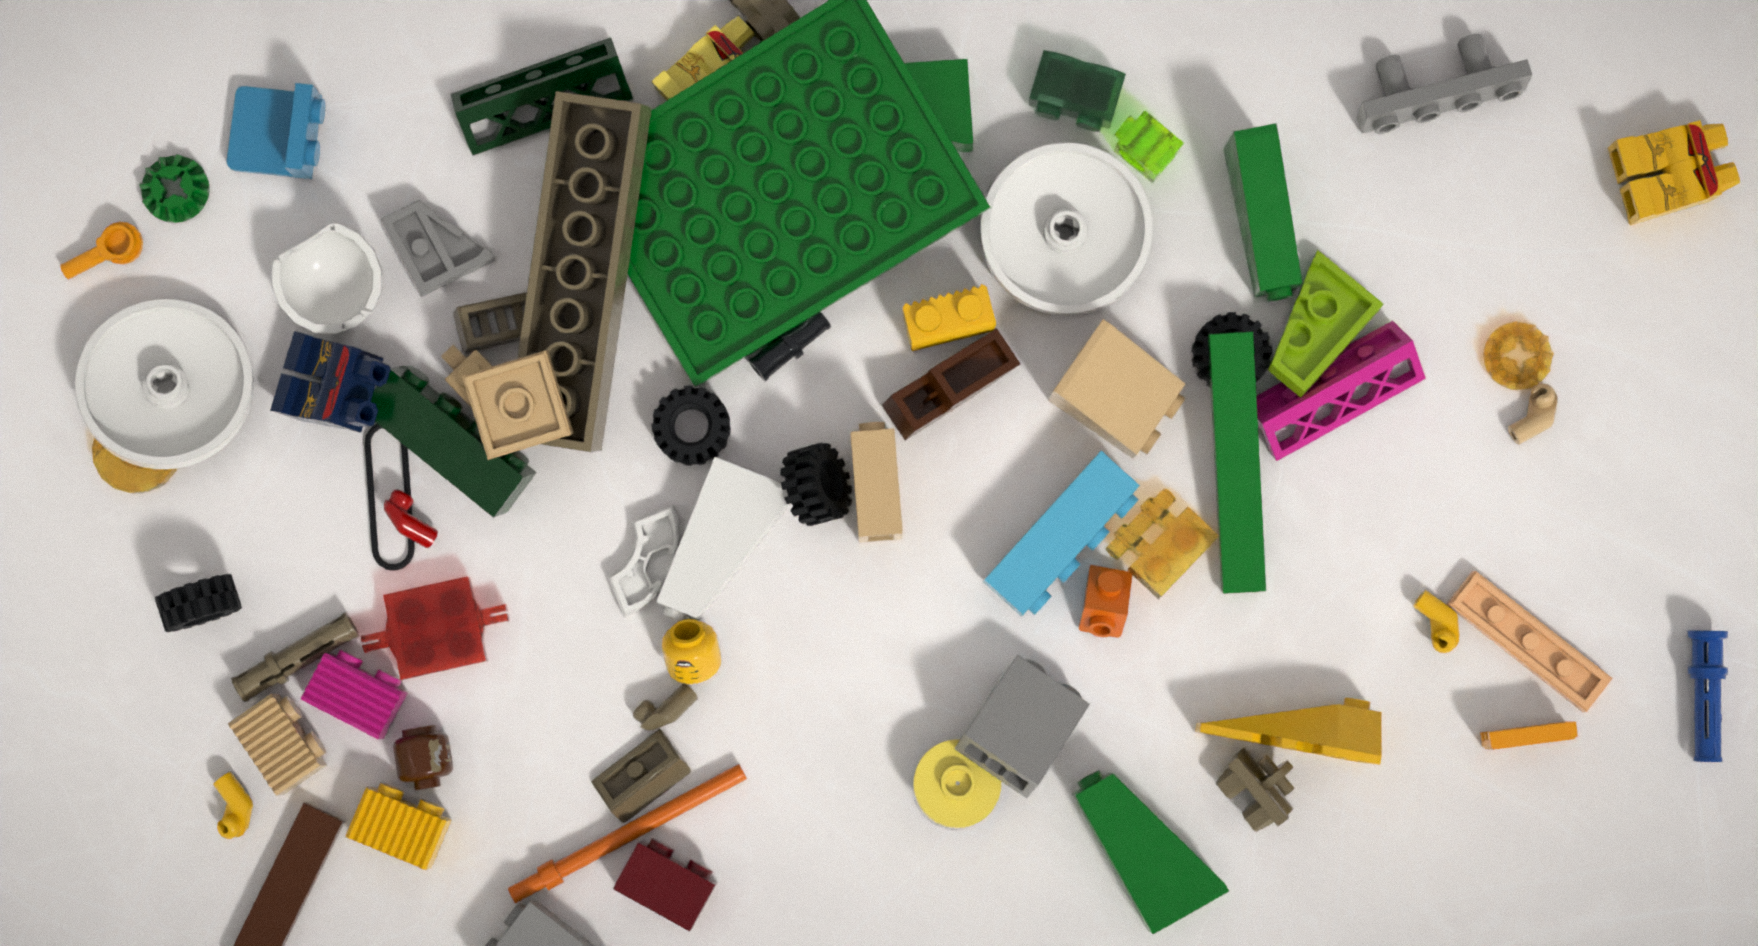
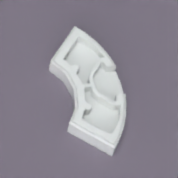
[608,505,680,617]

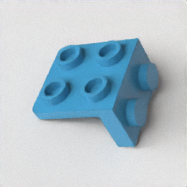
[227,83,326,179]

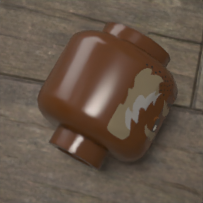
[393,725,453,790]

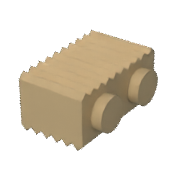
[228,693,327,796]

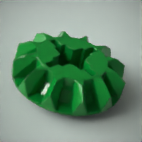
[139,154,210,223]

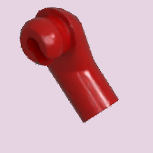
[384,489,438,548]

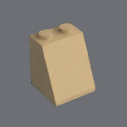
[1048,319,1186,459]

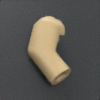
[1508,384,1558,445]

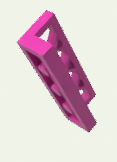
[1256,320,1426,461]

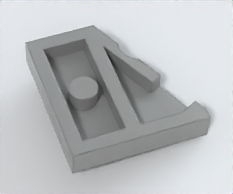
[381,200,495,297]

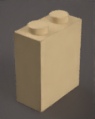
[850,422,903,543]

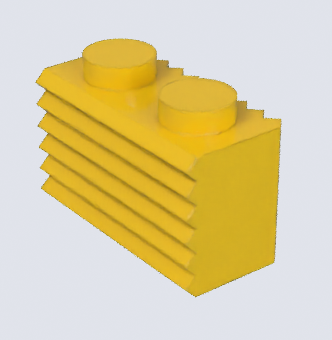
[902,284,996,351]
[345,782,452,870]

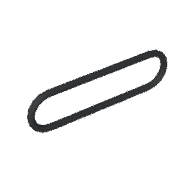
[364,424,415,571]

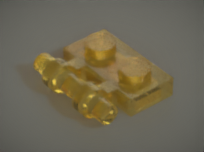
[1106,488,1219,600]

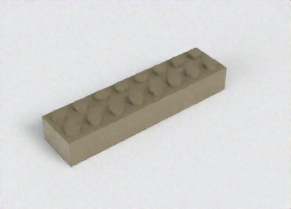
[517,91,652,452]

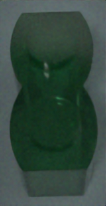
[1028,50,1126,132]

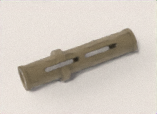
[231,612,360,702]

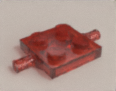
[361,576,510,680]

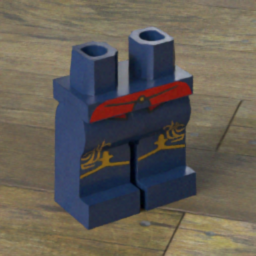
[270,331,391,433]

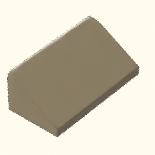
[591,729,691,823]

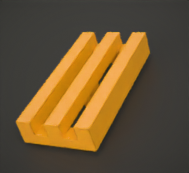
[1480,721,1578,750]

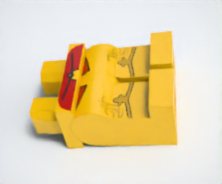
[1607,120,1740,226]

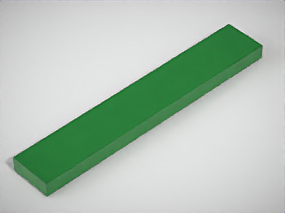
[1208,331,1266,594]

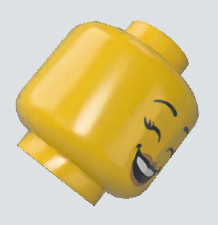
[662,619,721,684]

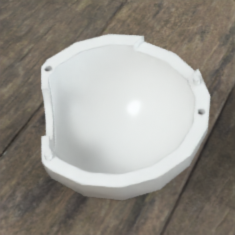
[272,223,383,334]

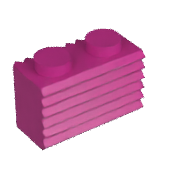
[301,649,408,739]

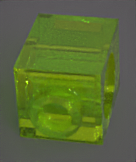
[1114,110,1184,184]

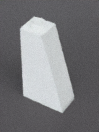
[656,457,790,621]

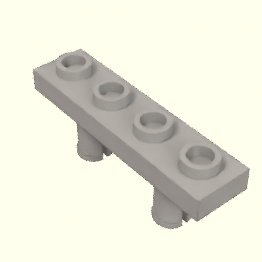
[1357,34,1533,134]

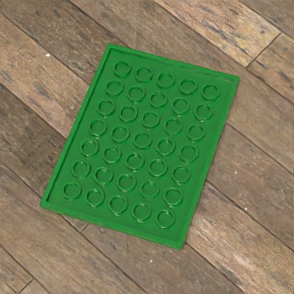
[628,0,991,387]

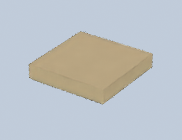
[462,350,574,460]

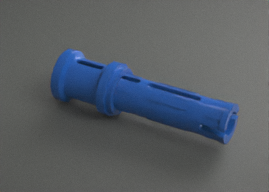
[1687,630,1728,762]

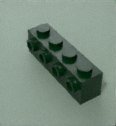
[371,366,537,518]

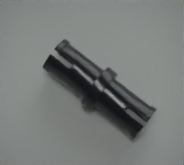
[748,312,831,382]

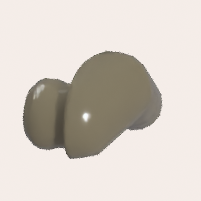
[633,684,698,731]

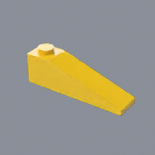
[1195,697,1382,765]

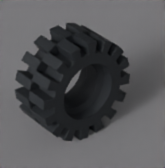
[1191,312,1272,387]
[651,386,731,466]
[780,442,852,526]
[155,574,242,632]

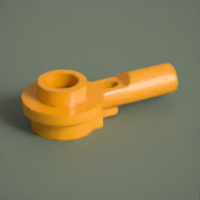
[60,222,143,280]

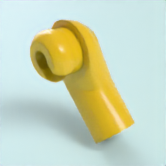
[1413,589,1460,653]
[213,772,253,839]

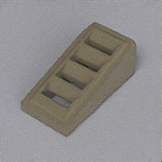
[453,292,527,353]

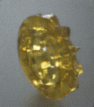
[1483,321,1554,390]

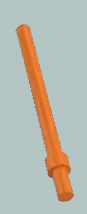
[508,764,747,903]

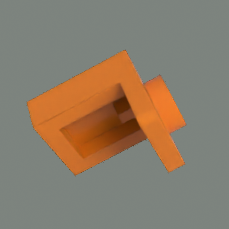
[1079,565,1133,638]

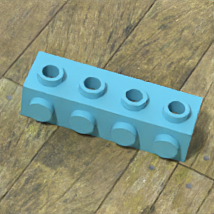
[983,451,1140,616]

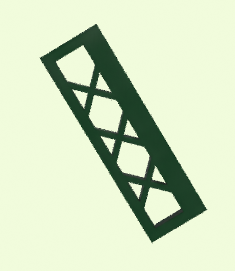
[451,37,633,156]

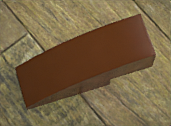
[882,328,1021,441]

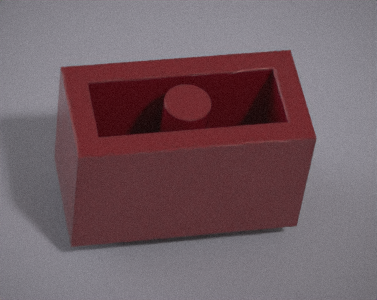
[613,838,718,932]

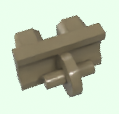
[1216,748,1295,832]

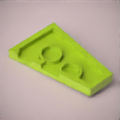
[1268,249,1384,398]

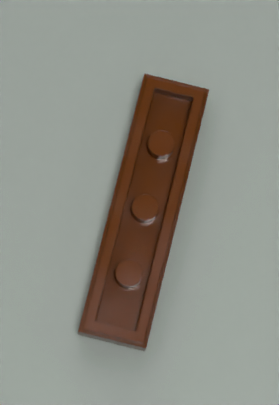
[233,802,345,946]

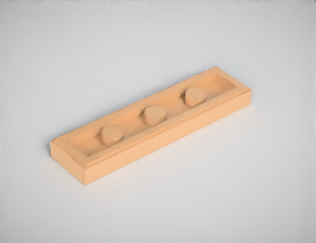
[1446,570,1613,712]

